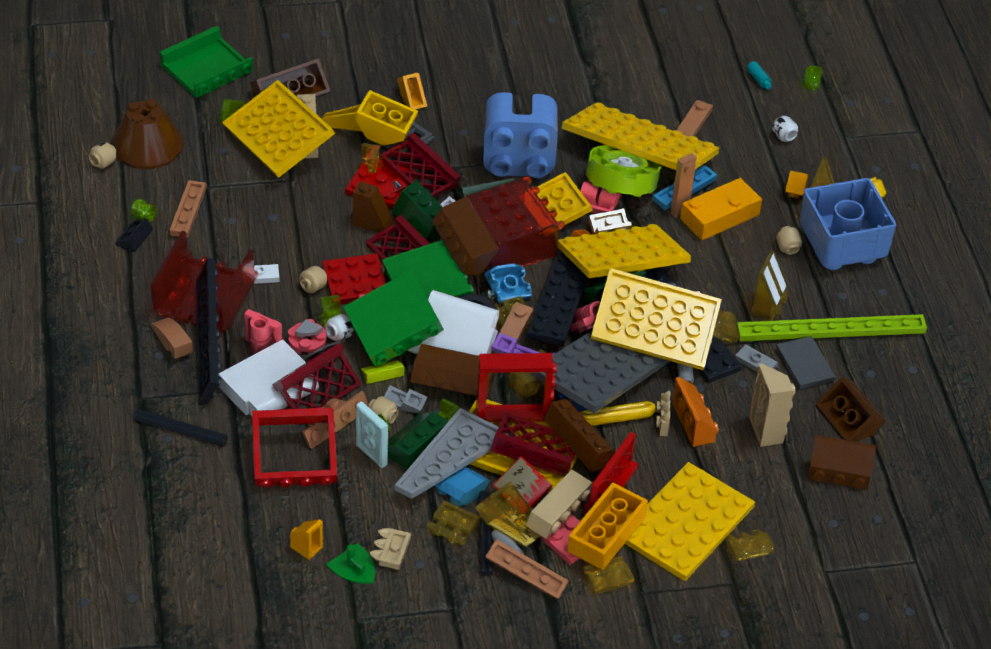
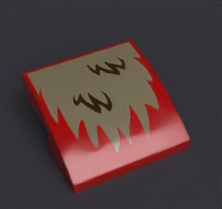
[493,456,552,515]

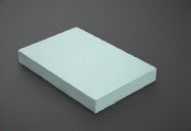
[356,401,388,468]

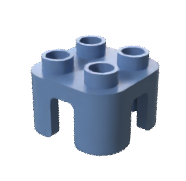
[483,93,558,178]

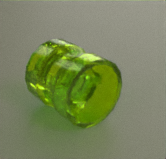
[803,66,823,90]
[131,198,157,222]

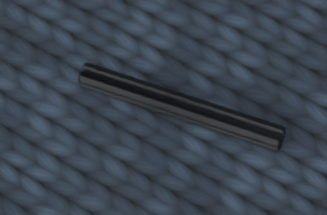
[134,409,228,446]
[479,490,492,576]

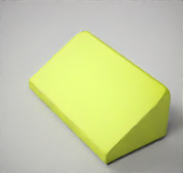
[361,360,404,384]

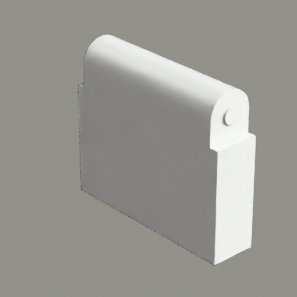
[408,290,499,355]
[218,339,319,416]

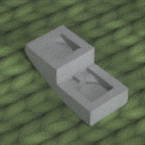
[384,385,427,413]

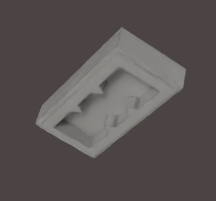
[735,344,778,372]

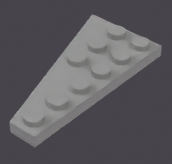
[395,408,510,499]

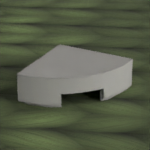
[295,320,322,338]

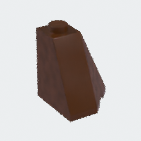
[353,181,394,233]

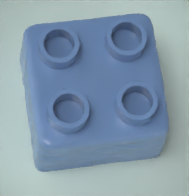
[799,178,896,270]

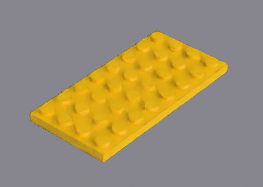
[561,103,720,170]

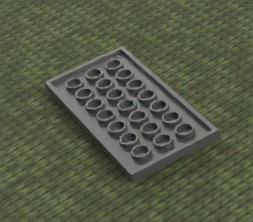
[530,330,671,413]

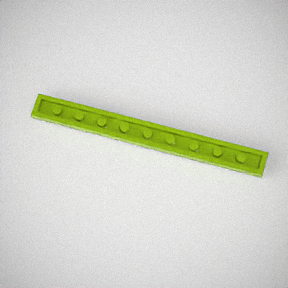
[736,314,927,341]

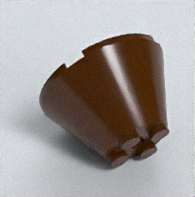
[111,99,184,169]

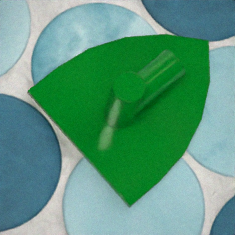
[326,543,375,584]

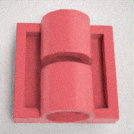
[580,180,622,214]
[570,301,600,333]
[244,309,282,354]

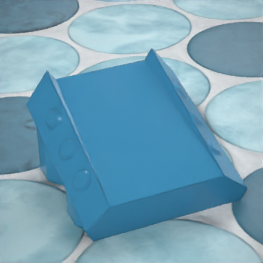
[484,263,533,303]
[434,466,490,507]

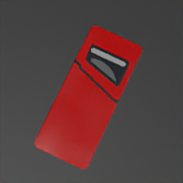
[378,178,407,197]

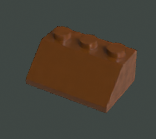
[816,376,886,442]
[808,435,876,490]

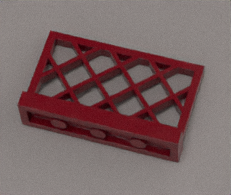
[380,132,460,198]
[366,215,430,260]
[272,343,361,409]
[490,413,575,477]

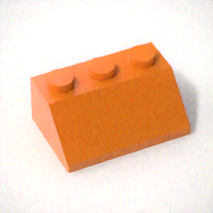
[672,377,718,447]

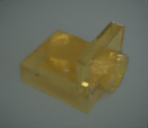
[361,143,380,173]

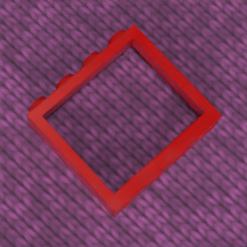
[476,353,557,422]
[252,407,337,488]

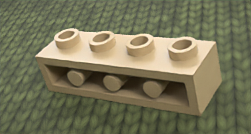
[526,470,592,539]

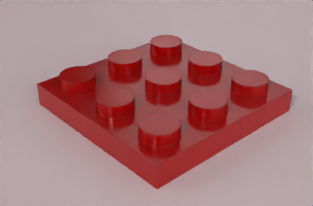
[345,156,417,209]
[322,253,386,306]

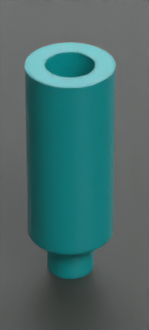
[747,61,772,90]

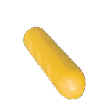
[579,401,656,426]

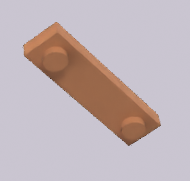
[677,100,713,137]
[670,153,697,217]
[170,180,207,238]
[491,302,533,354]
[486,539,569,600]

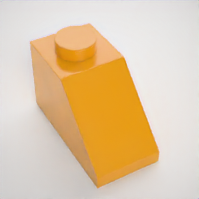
[397,72,427,110]
[785,170,809,199]
[290,519,323,560]

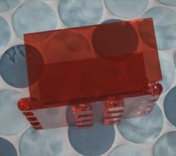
[465,176,565,270]
[150,230,258,333]

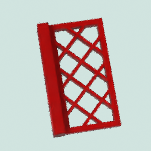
[582,432,639,515]

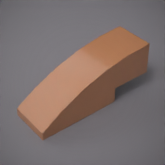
[151,317,193,359]

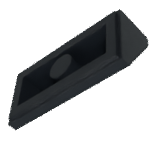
[115,218,153,251]

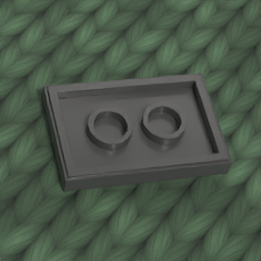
[776,336,835,390]

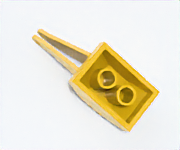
[322,90,418,146]

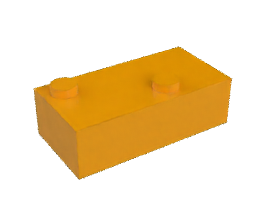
[680,178,762,241]
[568,482,648,570]

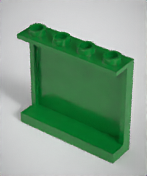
[159,26,253,98]
[382,240,474,299]
[344,270,444,367]

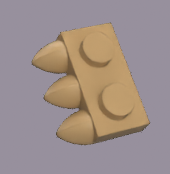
[656,390,670,436]
[370,528,411,570]

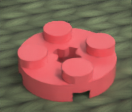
[288,319,327,355]

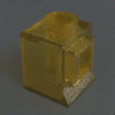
[509,372,540,398]

